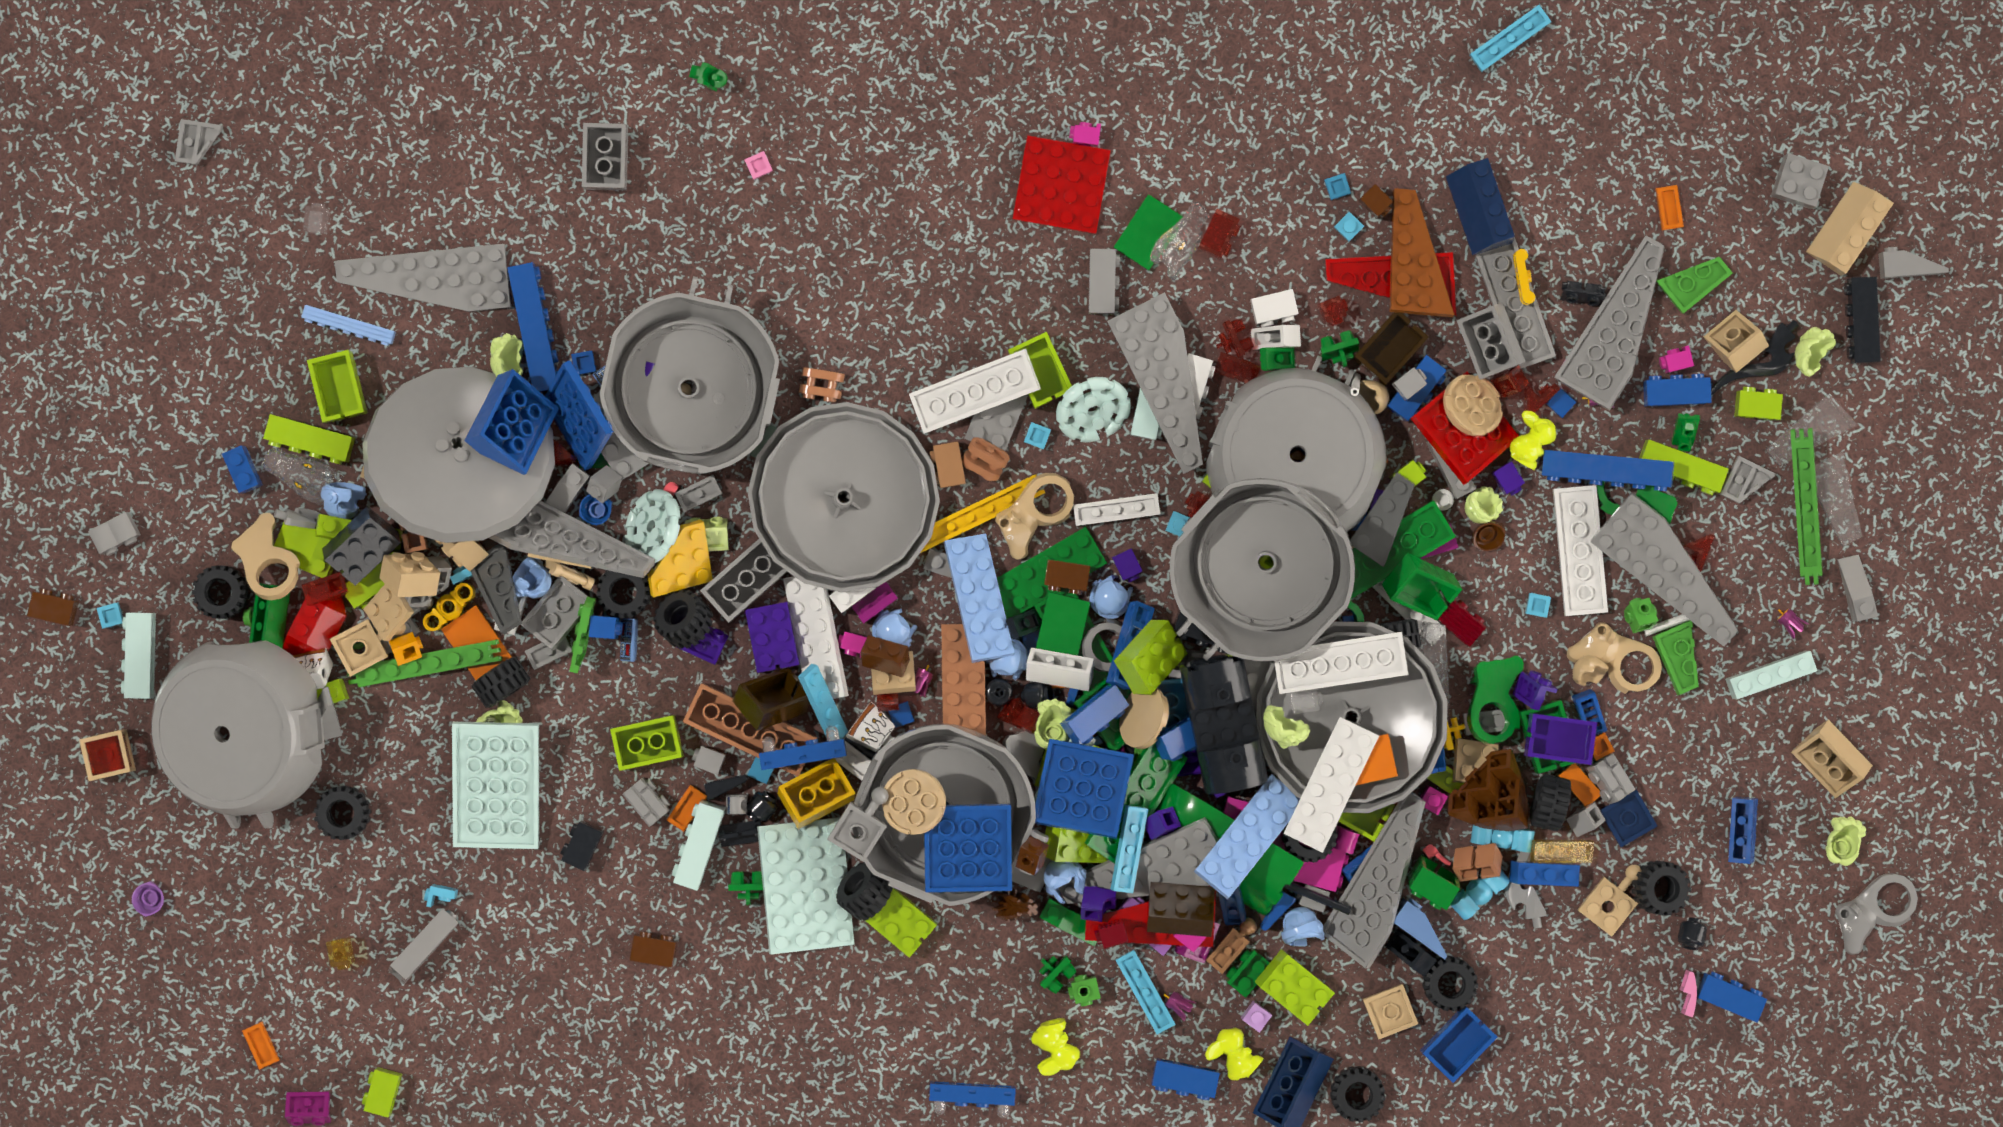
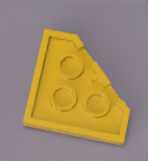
[648,519,713,597]

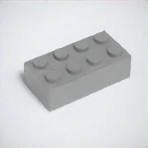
[700,539,788,623]

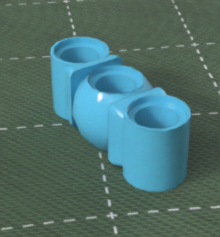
[1470,825,1535,853]
[1450,870,1510,920]

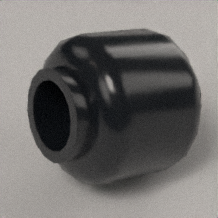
[985,678,1013,706]
[1021,682,1054,709]
[747,790,777,823]
[1678,917,1707,950]

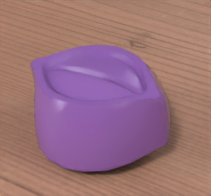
[132,881,164,917]

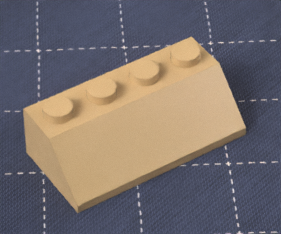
[1806,182,1894,276]

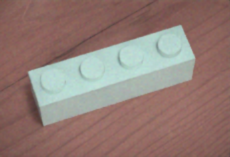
[1130,388,1162,440]
[121,613,156,699]
[1725,651,1817,699]
[672,799,726,891]

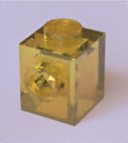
[326,937,355,970]

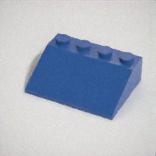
[464,369,559,475]

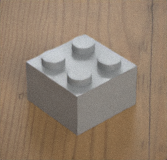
[1771,153,1829,209]

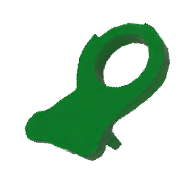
[1596,481,1678,525]
[1467,656,1524,744]

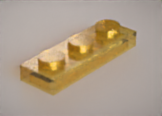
[1530,840,1594,863]

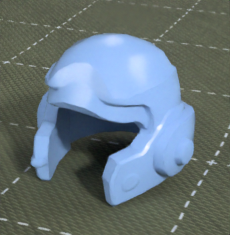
[320,482,367,519]
[513,557,552,599]
[1089,575,1133,619]
[872,608,917,647]
[986,638,1028,680]
[1044,861,1087,904]
[1281,907,1325,947]

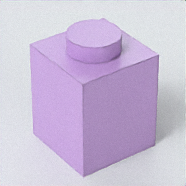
[1241,1000,1272,1033]

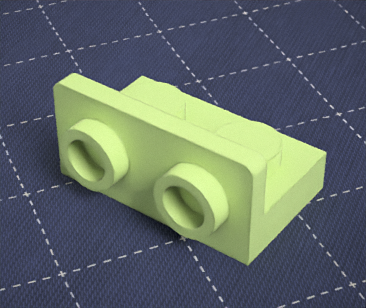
[685,517,729,551]

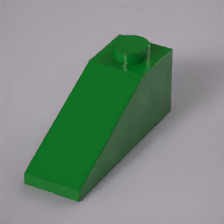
[1039,897,1097,947]

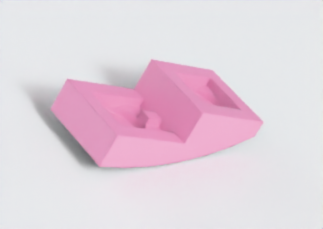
[1680,970,1697,1017]

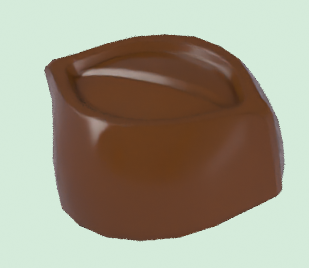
[1471,521,1506,551]

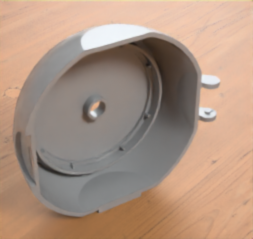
[600,276,780,474]
[1206,355,1387,533]
[1170,478,1355,661]
[151,640,325,828]
[852,724,1049,906]

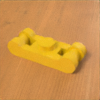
[1513,249,1535,305]

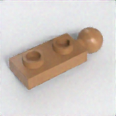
[1206,918,1257,974]

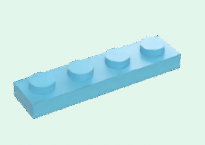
[1469,5,1551,72]
[798,664,848,741]
[1110,805,1148,893]
[1115,949,1176,1035]

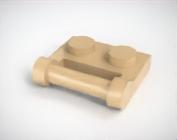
[543,560,594,590]

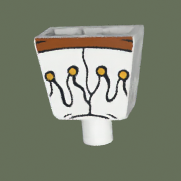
[292,648,333,689]
[845,702,895,752]

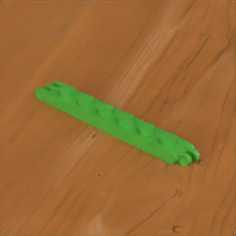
[1791,428,1823,585]
[347,639,503,687]

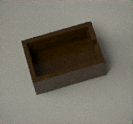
[1353,312,1429,385]
[732,667,810,731]
[1147,882,1215,937]

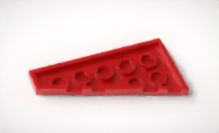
[1325,252,1457,317]
[1085,885,1216,947]

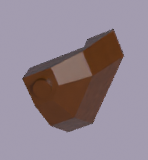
[1448,749,1528,831]

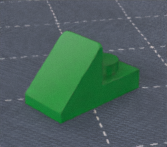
[1260,347,1295,371]

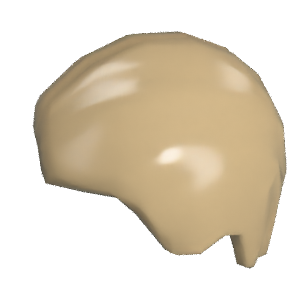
[1359,380,1389,414]
[1573,655,1609,686]

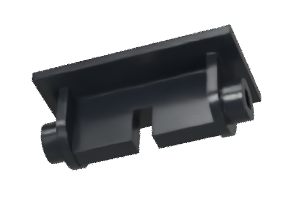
[1560,280,1606,306]
[718,821,761,847]

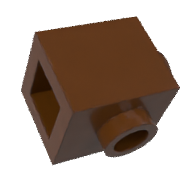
[1358,184,1393,218]
[1015,836,1049,876]

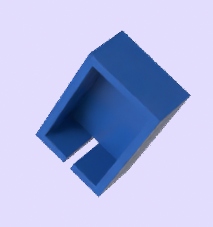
[1420,1006,1497,1083]

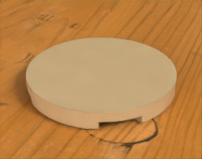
[1443,375,1503,436]
[1119,688,1169,749]
[882,769,946,835]

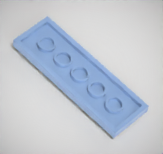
[944,533,1014,663]
[1194,774,1300,899]

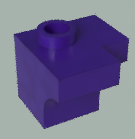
[1081,886,1117,922]

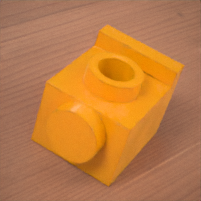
[389,632,423,666]

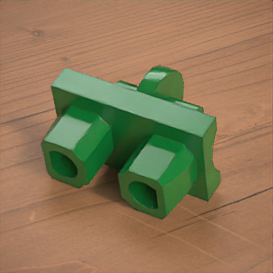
[689,62,728,92]
[1321,330,1359,368]
[1671,413,1700,452]
[728,871,763,906]
[1039,955,1077,994]

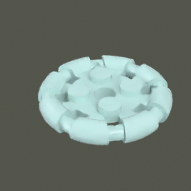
[1056,377,1131,443]
[624,489,681,563]

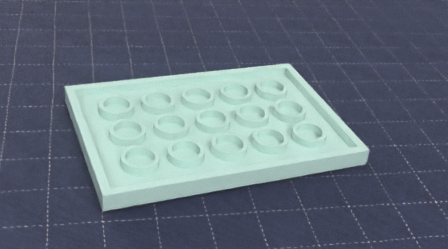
[452,721,539,849]
[757,817,854,954]

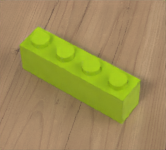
[263,414,355,465]
[1639,440,1729,496]

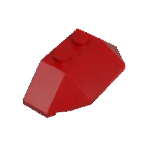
[283,577,347,655]

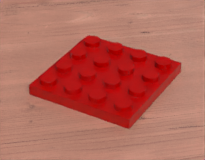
[1012,135,1111,234]
[1410,371,1519,485]

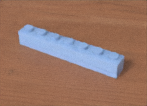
[301,305,396,346]

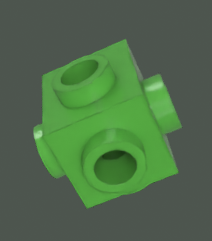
[1624,598,1659,633]
[1068,974,1101,1006]

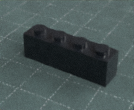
[1844,276,1881,364]

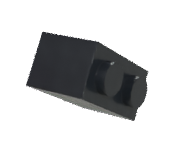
[560,821,604,871]
[1385,929,1437,977]

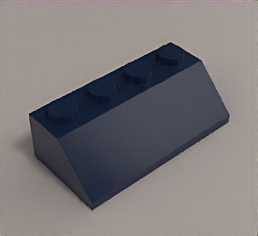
[1446,158,1515,256]
[1253,1037,1334,1127]

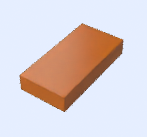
[1655,185,1684,231]
[1558,763,1600,806]
[667,785,707,832]
[242,1021,280,1070]

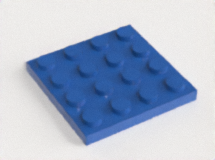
[545,360,613,471]
[1035,739,1134,839]
[924,804,1012,892]

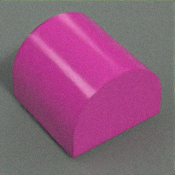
[1333,827,1360,855]

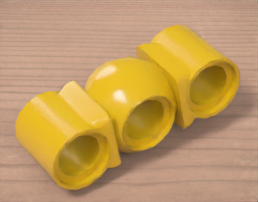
[423,583,476,631]

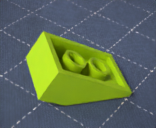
[274,522,334,580]

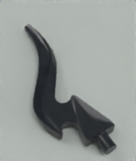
[1711,320,1799,395]

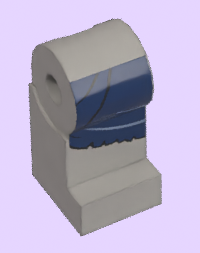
[726,794,748,814]

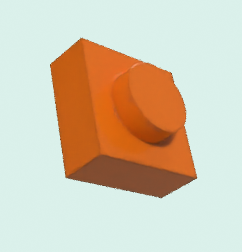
[1593,732,1615,761]

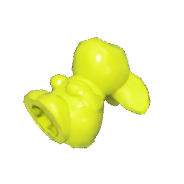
[1510,410,1556,470]
[1031,1018,1080,1076]
[1205,1027,1264,1081]

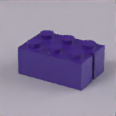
[745,602,800,673]
[1524,713,1597,765]

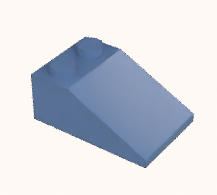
[1394,898,1447,959]

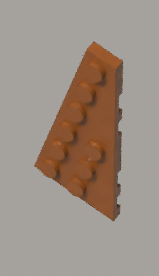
[1389,188,1454,317]

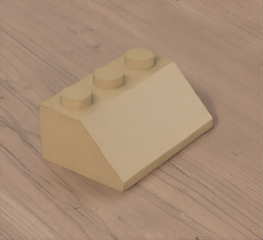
[1791,719,1873,798]

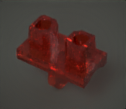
[1216,319,1254,358]

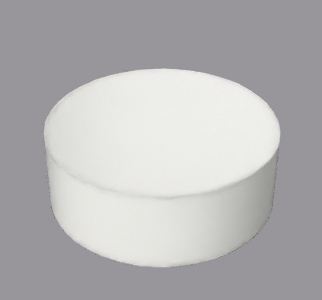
[1432,489,1454,511]

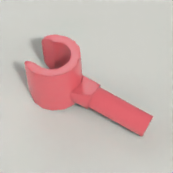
[664,482,679,496]
[1423,844,1451,867]

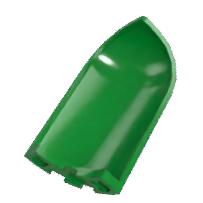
[1153,784,1304,916]

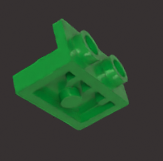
[1226,949,1270,998]

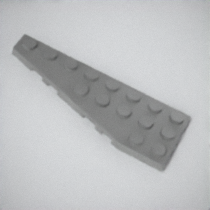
[1554,236,1665,411]
[335,244,511,312]
[1107,292,1203,474]
[1591,492,1738,646]
[489,501,655,578]
[1323,792,1426,969]
[1058,817,1218,904]

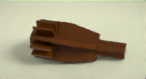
[992,889,1038,921]

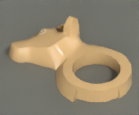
[995,473,1074,560]
[231,513,300,601]
[1567,622,1662,694]

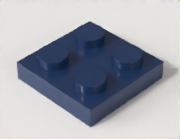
[1599,789,1657,847]

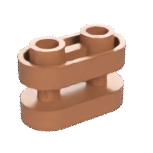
[799,367,845,403]
[961,437,1010,481]

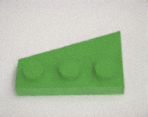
[1656,257,1732,314]
[569,597,596,673]
[1652,620,1699,695]

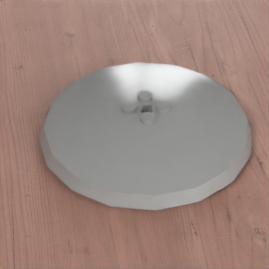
[363,367,555,543]
[748,402,940,592]
[1256,622,1448,813]

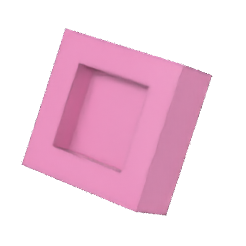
[745,151,773,180]

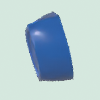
[579,494,613,525]

